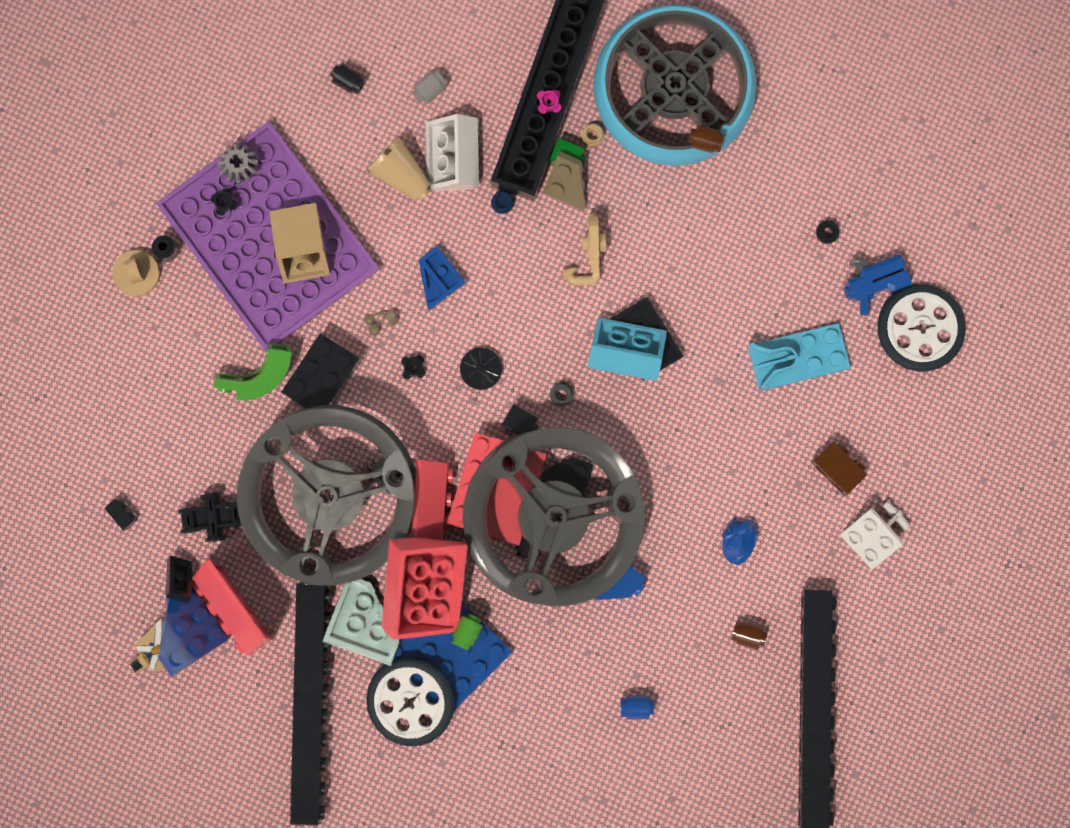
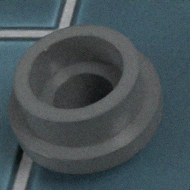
[550,383,573,407]

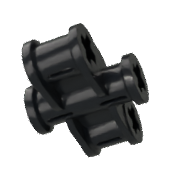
[178,493,242,543]

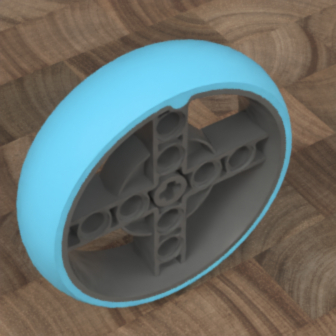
[594,4,756,166]

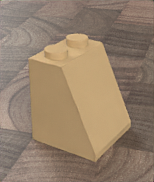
[269,203,330,283]

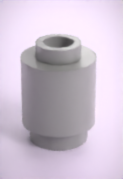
[412,70,447,104]

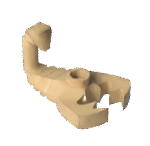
[562,214,606,285]

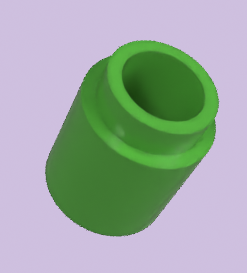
[451,614,483,651]

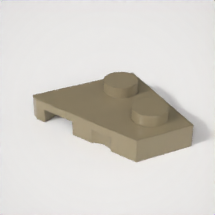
[543,152,587,211]

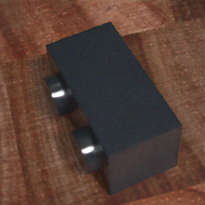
[104,498,136,531]

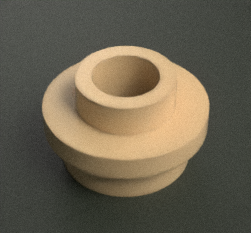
[581,123,605,147]

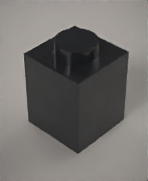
[502,404,539,435]

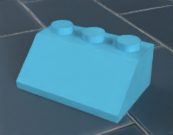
[588,317,667,381]

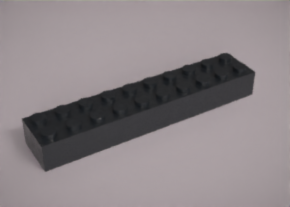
[490,0,607,202]

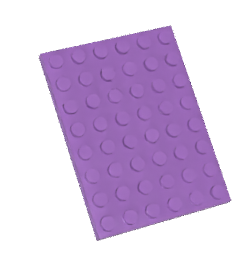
[156,121,380,352]

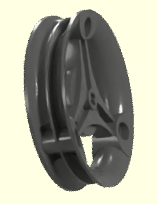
[237,405,416,586]
[463,428,645,607]

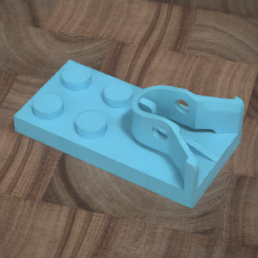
[747,323,851,392]

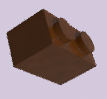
[811,441,867,496]

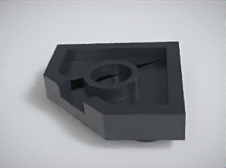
[540,458,593,496]

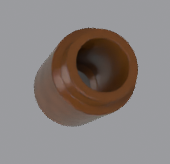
[688,125,724,153]
[731,621,768,650]

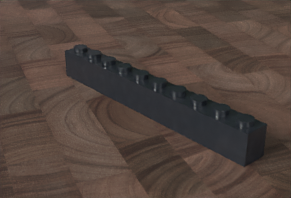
[290,583,331,826]
[798,590,837,828]

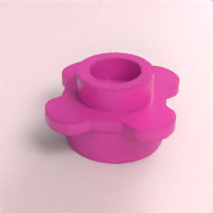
[537,90,561,114]

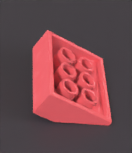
[447,433,547,546]
[381,538,468,640]
[192,559,273,656]

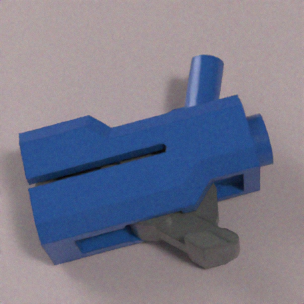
[843,254,912,316]

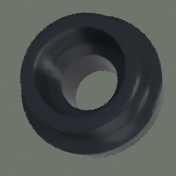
[816,221,839,244]

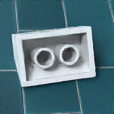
[426,114,479,191]

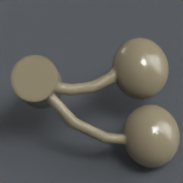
[364,312,398,336]

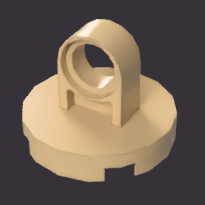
[112,250,160,297]

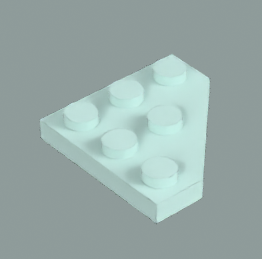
[323,579,399,666]

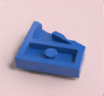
[418,246,465,311]

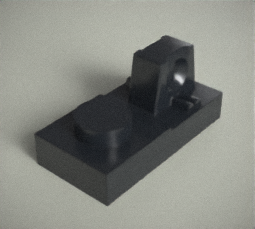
[165,555,192,604]

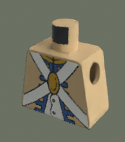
[129,618,165,674]

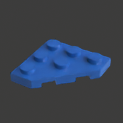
[158,587,229,678]

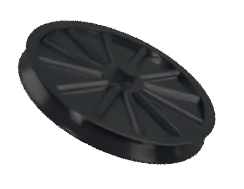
[460,348,502,390]

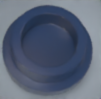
[491,191,514,214]

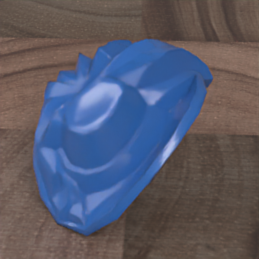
[722,517,757,565]

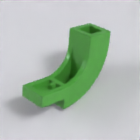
[213,343,292,400]

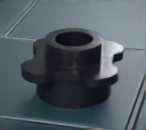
[211,189,238,216]
[401,355,426,380]

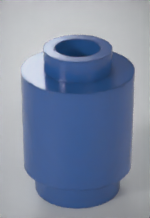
[621,695,654,720]

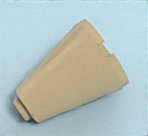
[366,137,431,201]

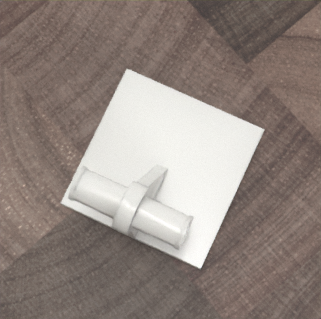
[840,500,911,570]

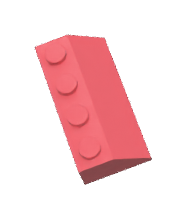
[412,460,454,541]

